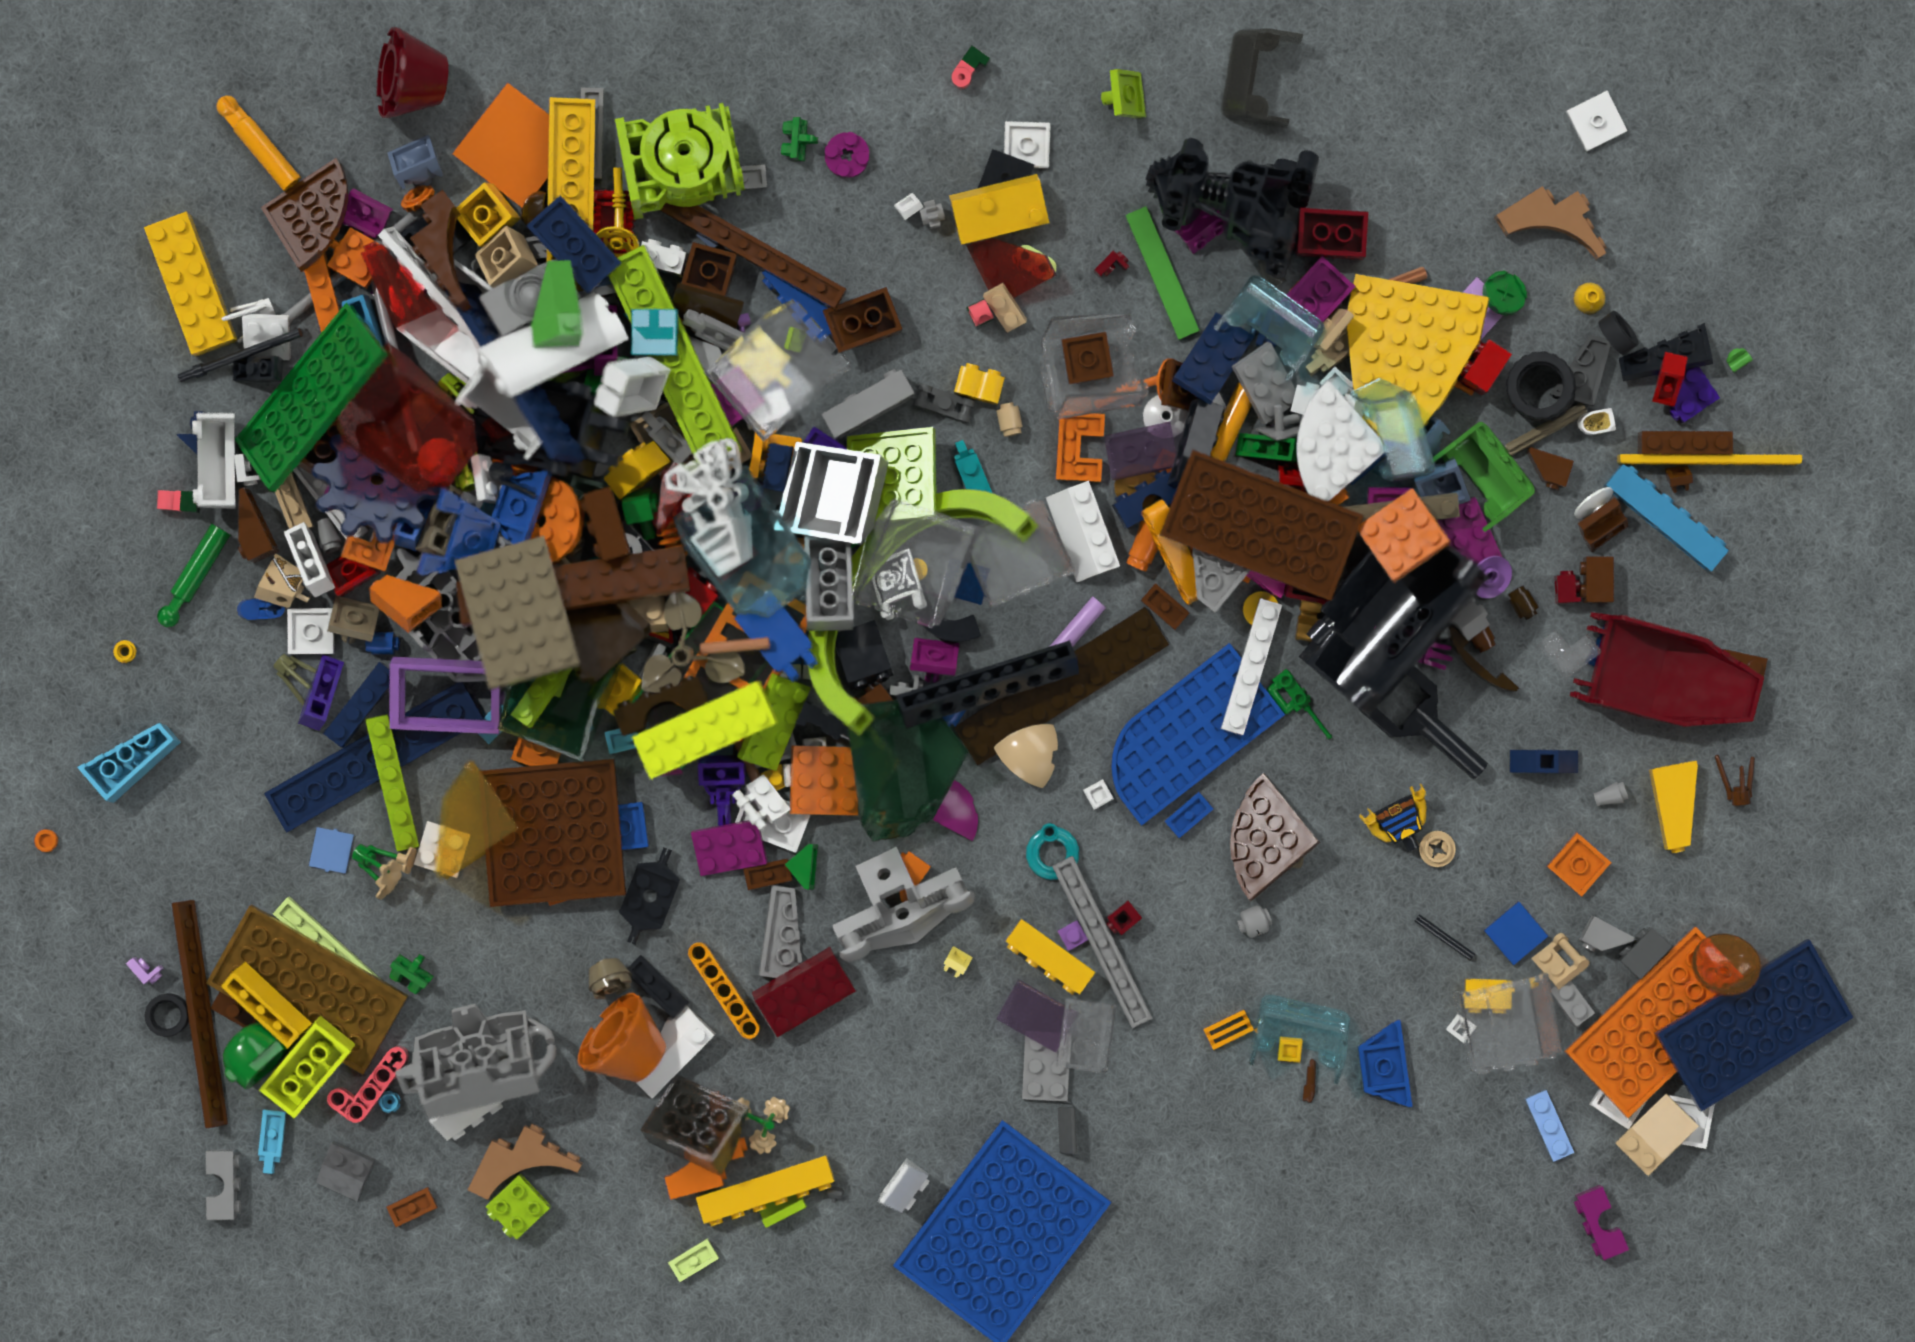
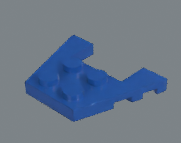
[417,488,501,575]

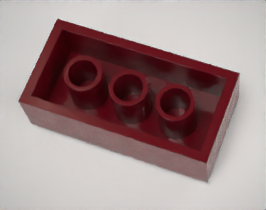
[752,947,856,1037]

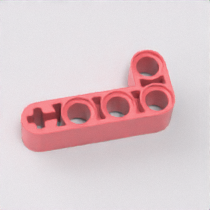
[327,1046,409,1123]

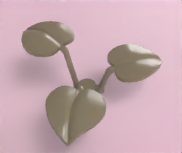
[641,592,745,693]

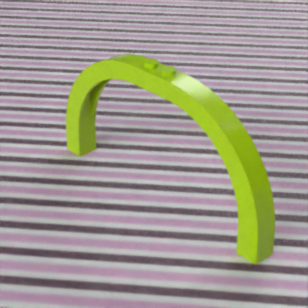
[808,489,1039,735]

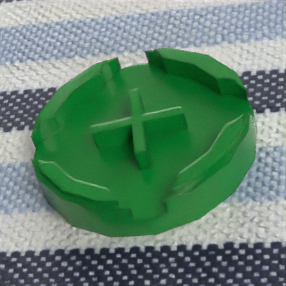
[1482,271,1527,316]

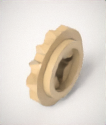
[1419,831,1456,867]

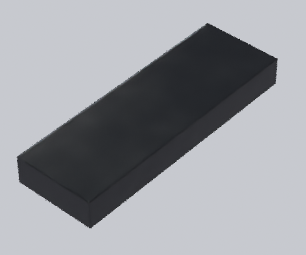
[627,955,690,1019]

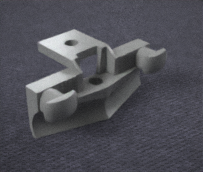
[832,847,975,962]

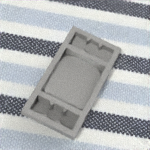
[479,259,581,337]

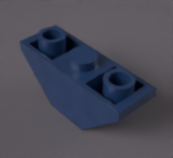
[1509,750,1578,773]

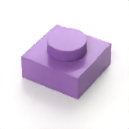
[1058,920,1088,951]

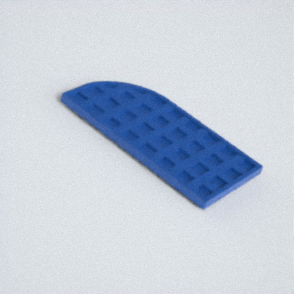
[1111,643,1285,826]

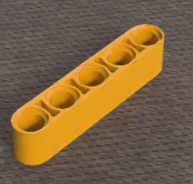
[1141,500,1198,605]
[688,942,760,1039]

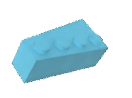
[77,723,181,803]

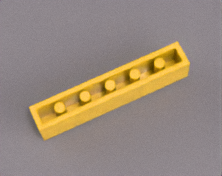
[696,1155,835,1227]

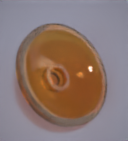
[1691,934,1761,996]

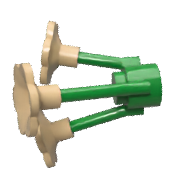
[352,844,417,900]

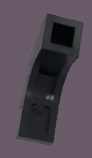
[915,584,981,642]

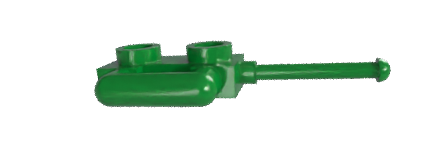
[1267,669,1332,739]

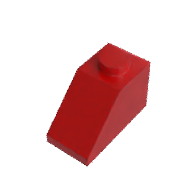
[1652,352,1688,407]

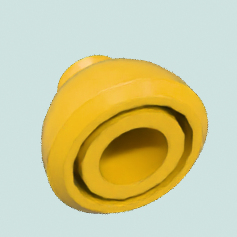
[1574,283,1606,314]

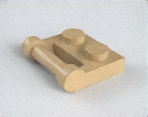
[1532,933,1589,990]

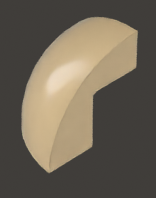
[994,724,1058,788]

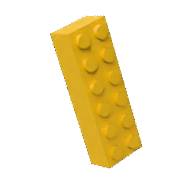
[144,211,238,357]

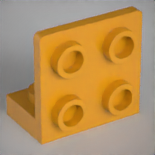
[749,431,802,478]

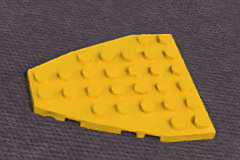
[1347,274,1490,444]

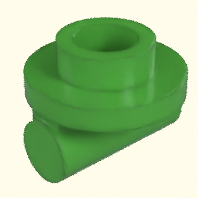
[1726,348,1753,373]

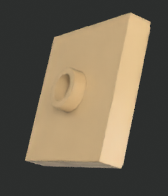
[1307,308,1354,350]

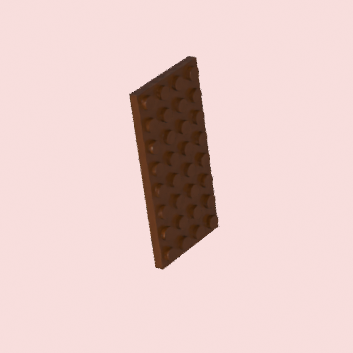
[1159,449,1363,601]

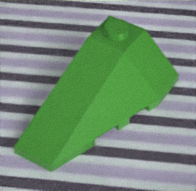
[531,260,583,347]

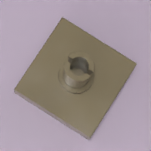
[327,596,379,644]

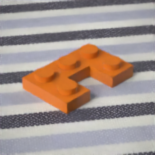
[1056,411,1105,482]
[341,522,398,571]

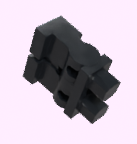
[796,701,855,741]

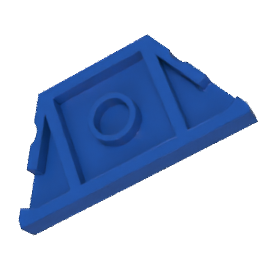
[491,469,552,544]
[1357,1019,1413,1107]

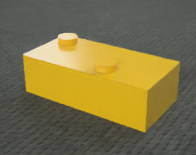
[949,174,1049,245]

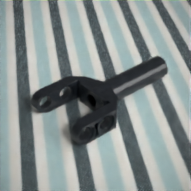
[1358,666,1488,780]

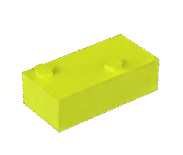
[259,1016,355,1118]

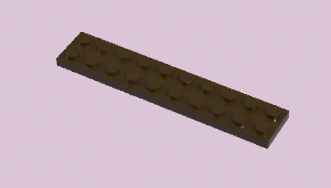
[953,607,1169,766]

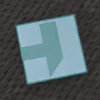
[631,309,678,355]

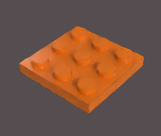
[1358,488,1451,582]
[790,746,860,815]

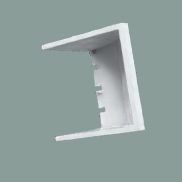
[397,259,493,383]

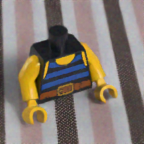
[1359,784,1427,852]

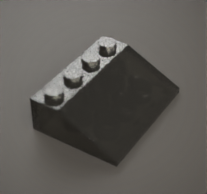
[640,1074,750,1176]

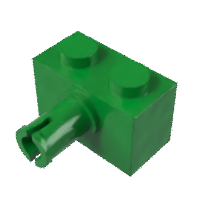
[622,487,660,540]

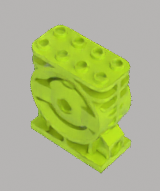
[615,102,745,219]

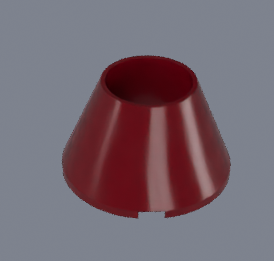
[376,27,449,119]

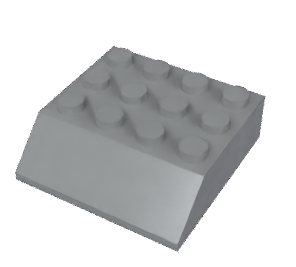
[775,442,889,544]

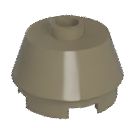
[589,958,632,999]

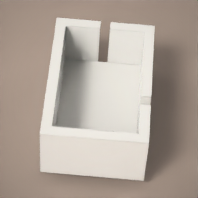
[594,356,671,417]

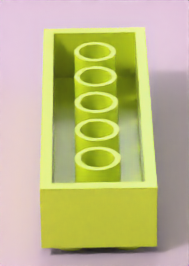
[632,681,779,779]

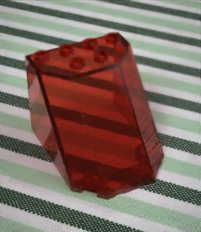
[335,342,478,492]

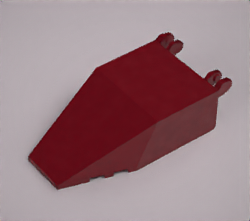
[1570,612,1765,727]

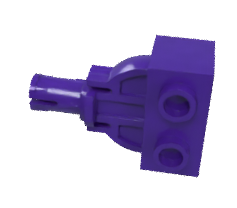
[698,755,746,826]

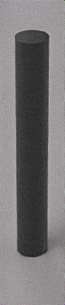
[1414,914,1475,961]

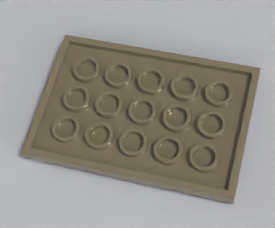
[455,536,580,690]

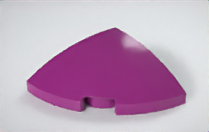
[933,780,978,841]

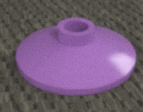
[1477,556,1512,599]

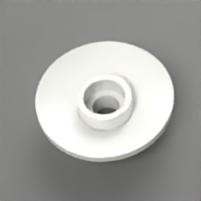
[1143,395,1188,439]
[1574,487,1613,519]

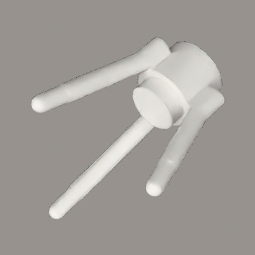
[222,298,276,343]

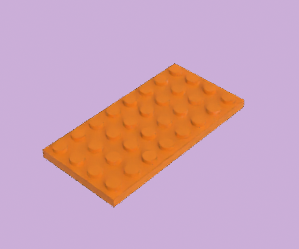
[1564,927,1744,1118]

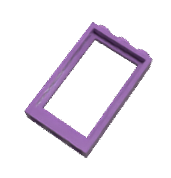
[390,657,506,734]

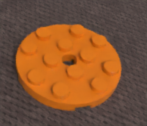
[530,477,584,565]

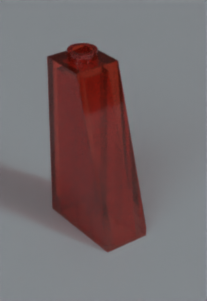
[361,241,437,328]

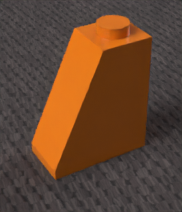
[370,575,442,632]

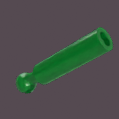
[157,523,231,628]

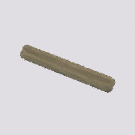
[1505,403,1588,456]

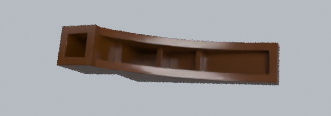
[410,189,472,312]

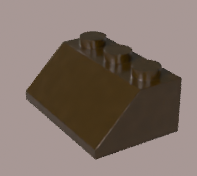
[672,283,744,329]

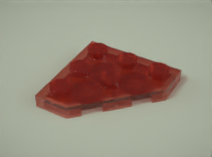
[967,237,1057,298]

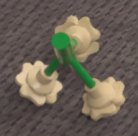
[729,1097,790,1154]

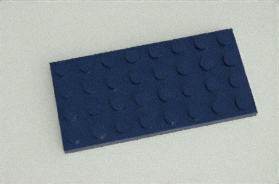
[1655,939,1854,1112]

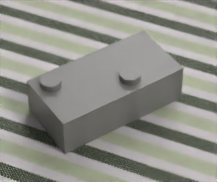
[822,369,915,441]
[804,535,853,631]

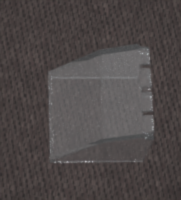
[704,299,852,442]
[852,499,980,628]

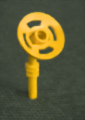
[596,167,639,258]

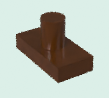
[210,992,256,1028]

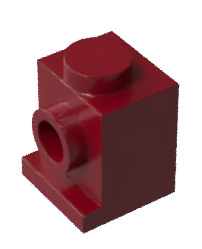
[1554,571,1581,603]
[1106,900,1142,935]

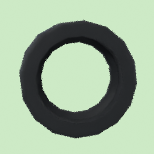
[1598,311,1639,355]
[144,993,189,1037]

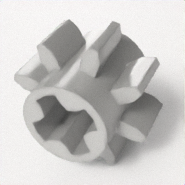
[919,200,945,229]

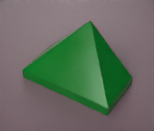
[785,844,818,890]

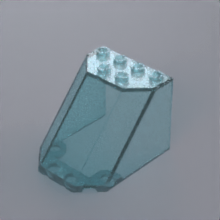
[673,465,812,617]

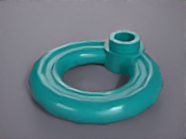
[1026,823,1080,880]

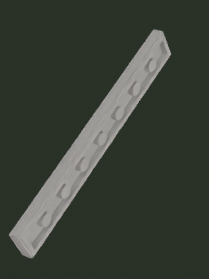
[1052,856,1153,1029]

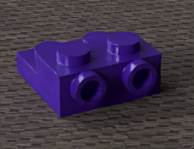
[1669,367,1720,424]

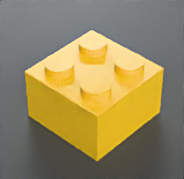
[456,182,521,247]
[603,441,671,500]

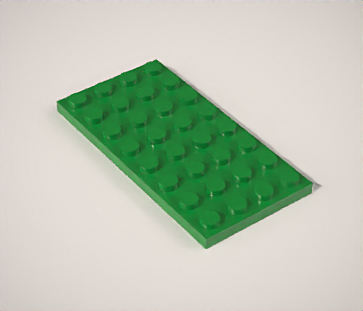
[234,302,388,493]

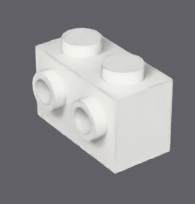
[641,239,688,277]

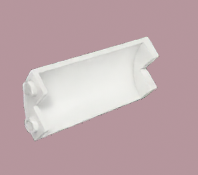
[477,292,628,397]

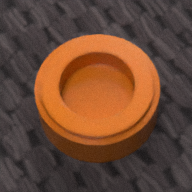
[34,829,58,852]

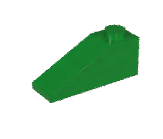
[1236,433,1298,464]

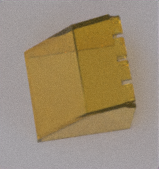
[435,761,518,882]

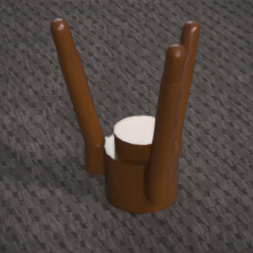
[1715,755,1755,806]

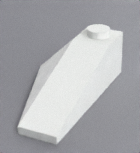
[636,1006,716,1099]

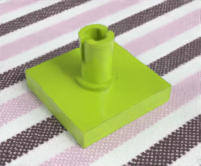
[1101,69,1146,118]

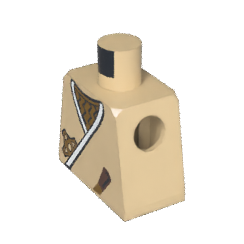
[254,554,312,608]

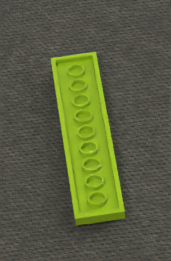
[609,245,743,463]

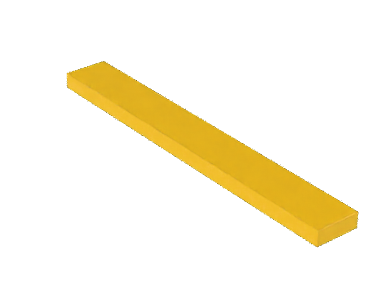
[1617,454,1802,465]

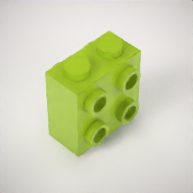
[485,1173,552,1240]

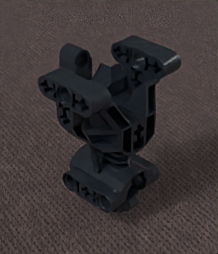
[1145,138,1319,278]

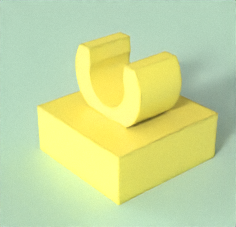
[944,946,973,978]

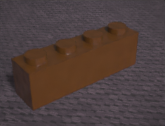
[1638,431,1733,455]

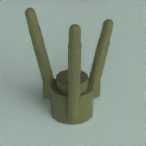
[273,654,317,705]

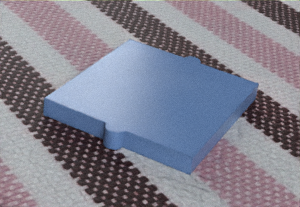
[309,827,354,874]

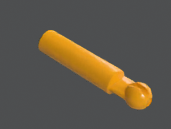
[216,95,301,192]
[1210,382,1252,462]

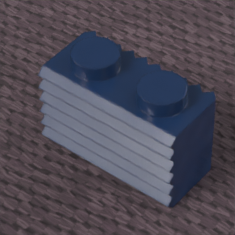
[762,443,793,492]

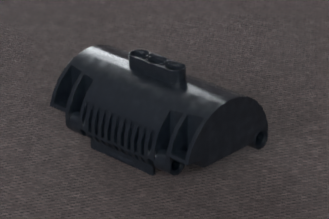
[1298,545,1489,717]

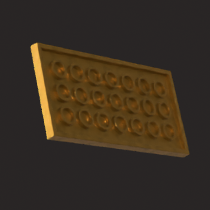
[206,904,409,1074]

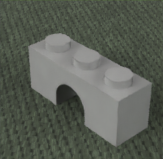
[206,1149,241,1220]

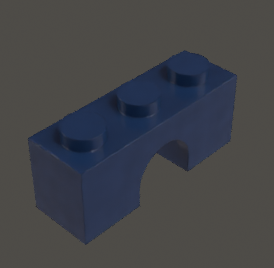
[1112,469,1177,529]

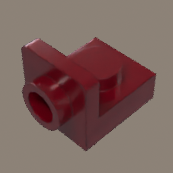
[1093,250,1129,278]

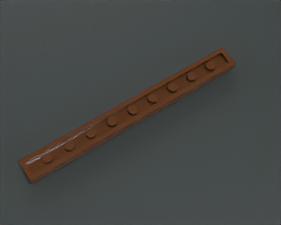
[659,203,847,310]
[172,900,228,1128]

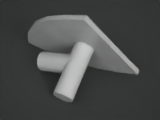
[1255,405,1300,440]

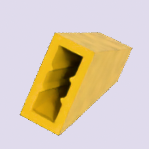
[1649,761,1698,853]

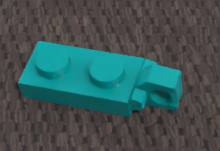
[954,440,992,493]

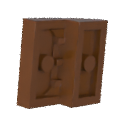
[1578,498,1629,552]

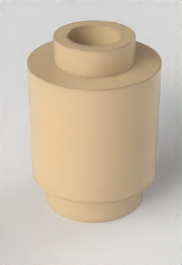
[996,402,1023,437]

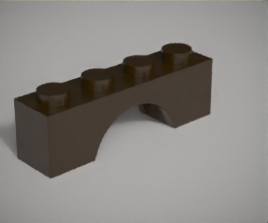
[612,675,710,736]

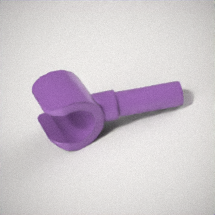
[738,313,751,333]

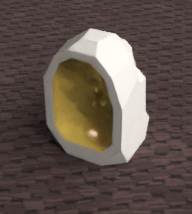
[1577,408,1616,435]

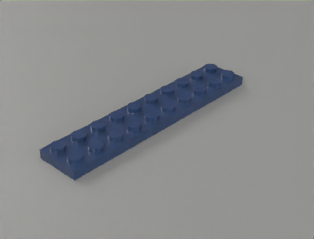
[445,282,585,463]
[264,682,484,833]

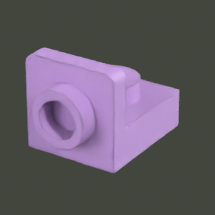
[126,957,164,984]

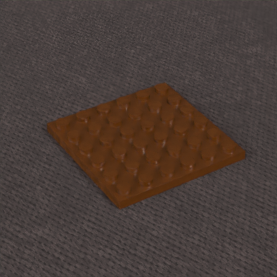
[479,759,626,907]

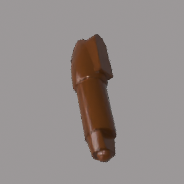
[1303,1059,1316,1102]

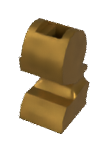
[1295,600,1322,642]

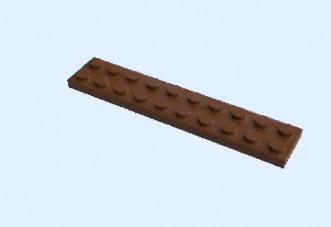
[456,546,690,627]

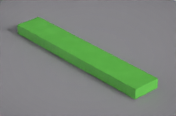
[1125,206,1200,340]

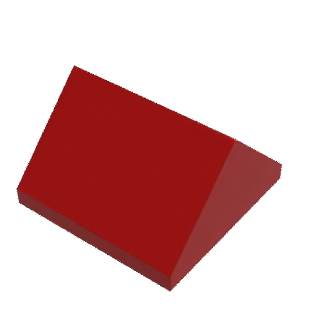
[326,556,380,597]

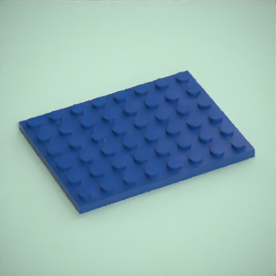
[893,1120,1111,1342]

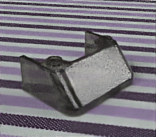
[1221,28,1303,128]

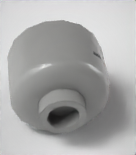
[1237,905,1272,938]

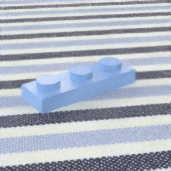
[1525,1090,1574,1162]

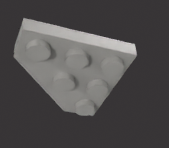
[1192,548,1250,613]

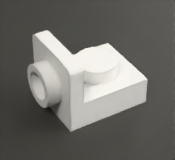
[234,453,261,486]

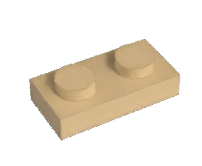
[983,283,1027,333]

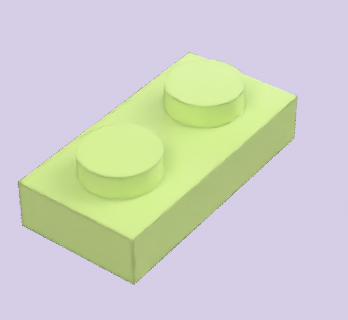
[668,1238,719,1282]

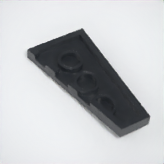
[1618,323,1713,381]

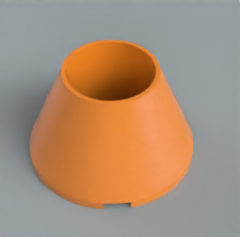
[578,993,666,1082]

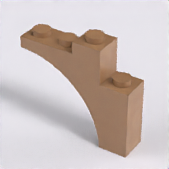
[1494,186,1606,260]
[468,1123,583,1200]

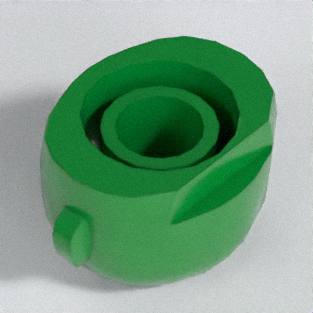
[223,1023,291,1089]

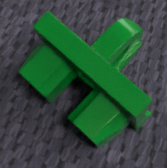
[781,117,818,161]
[389,954,434,994]

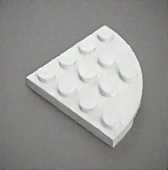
[1297,380,1389,501]

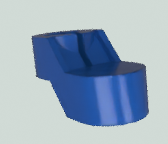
[237,598,285,620]

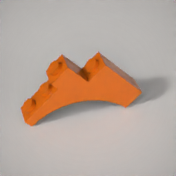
[665,1091,748,1200]

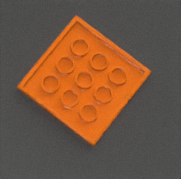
[452,83,549,208]

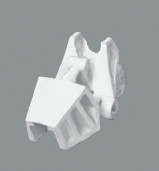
[665,438,753,577]

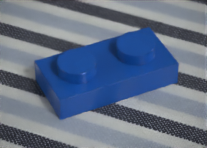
[1164,792,1213,838]

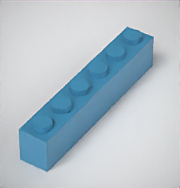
[1604,464,1729,572]

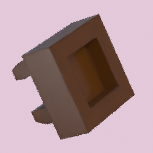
[1665,465,1693,493]

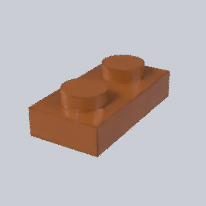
[386,1187,438,1227]

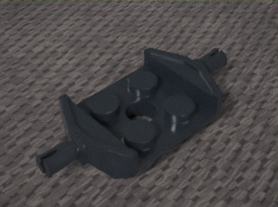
[619,847,681,945]

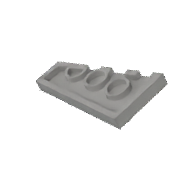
[758,885,802,978]

